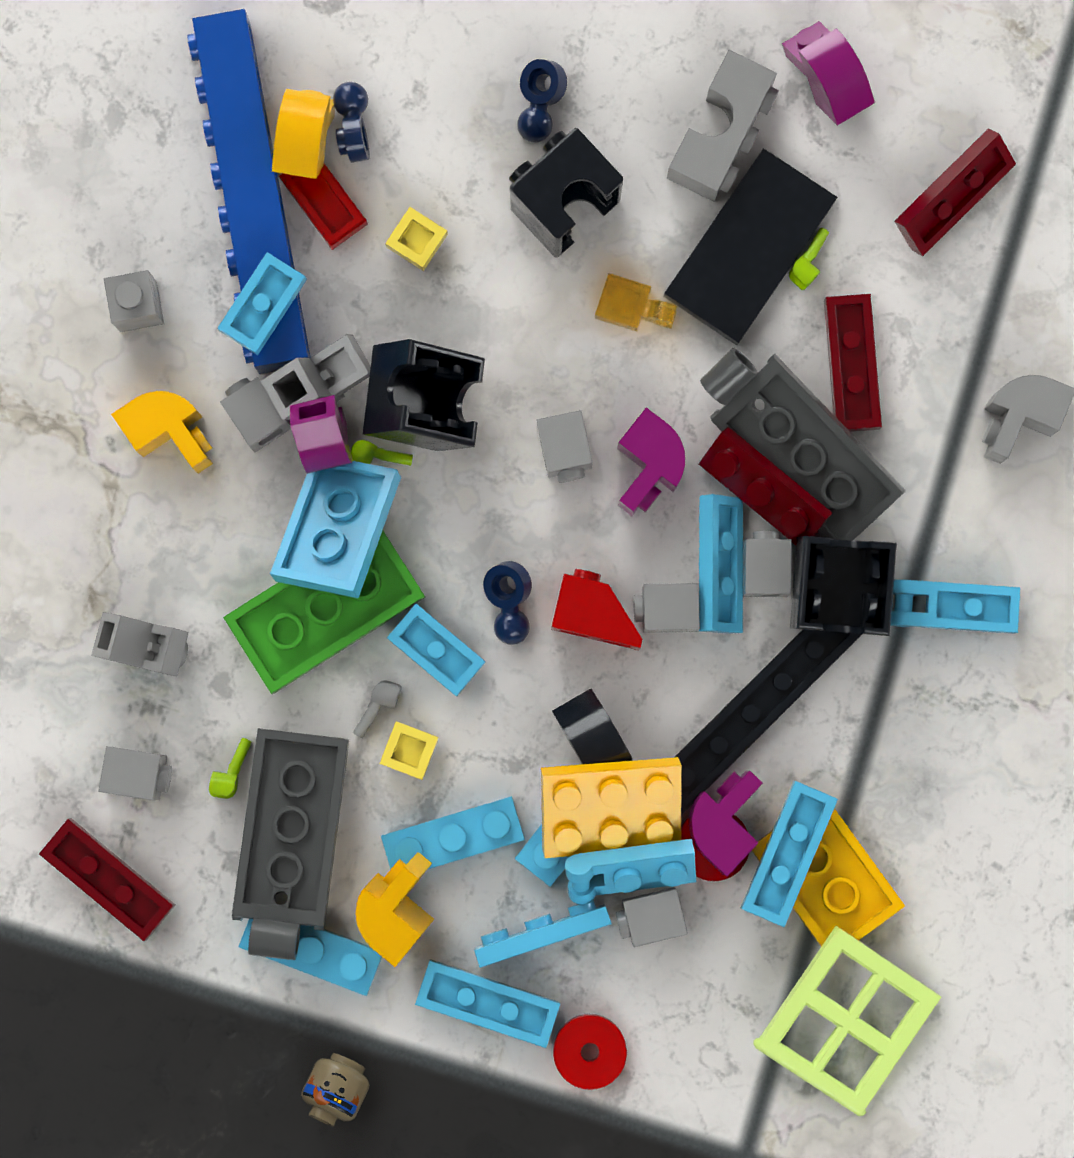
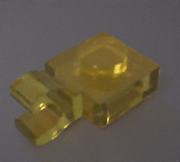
[595,273,677,332]

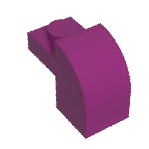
[782,21,875,126]
[290,395,353,474]
[617,407,685,516]
[689,770,763,876]

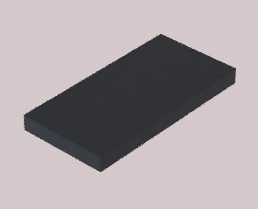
[663,148,838,345]

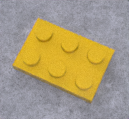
[541,757,682,858]
[751,808,905,947]

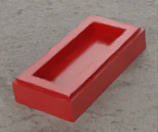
[279,163,368,250]

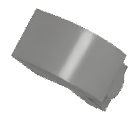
[261,334,370,420]
[982,375,1074,464]
[91,612,189,677]

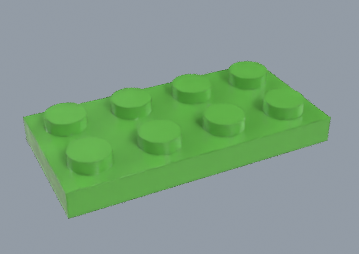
[223,530,426,694]

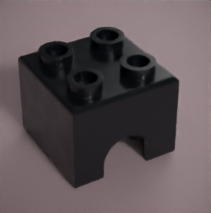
[509,128,623,258]
[362,339,485,451]
[790,536,897,636]

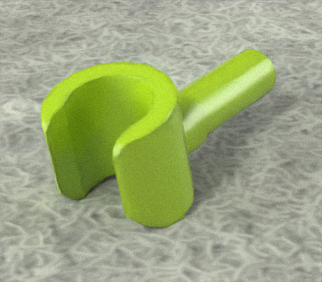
[789,228,829,291]
[350,440,413,466]
[209,738,252,799]

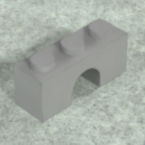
[667,50,779,202]

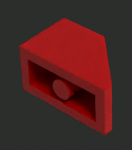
[551,569,643,651]

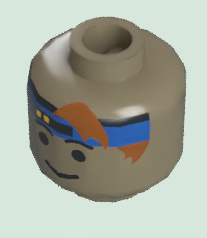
[301,1053,370,1127]

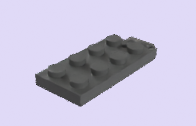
[700,348,906,541]
[232,728,349,960]

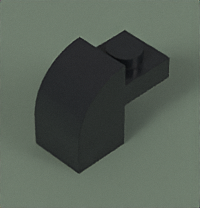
[552,689,633,764]

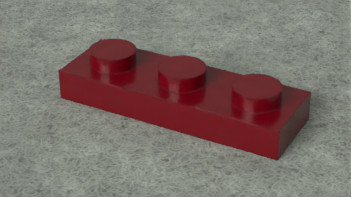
[894,128,1016,256]
[824,294,882,432]
[698,427,832,545]
[39,818,176,941]

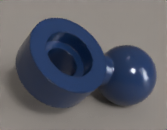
[517,59,567,142]
[333,82,370,163]
[483,561,532,645]

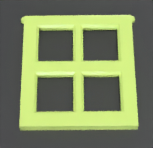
[753,926,941,1116]

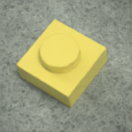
[385,207,448,271]
[379,721,439,780]

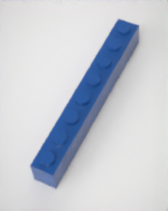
[187,9,311,374]

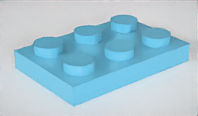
[270,461,401,598]

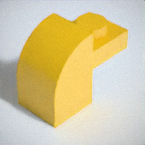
[272,89,335,179]
[111,391,213,474]
[355,852,434,967]

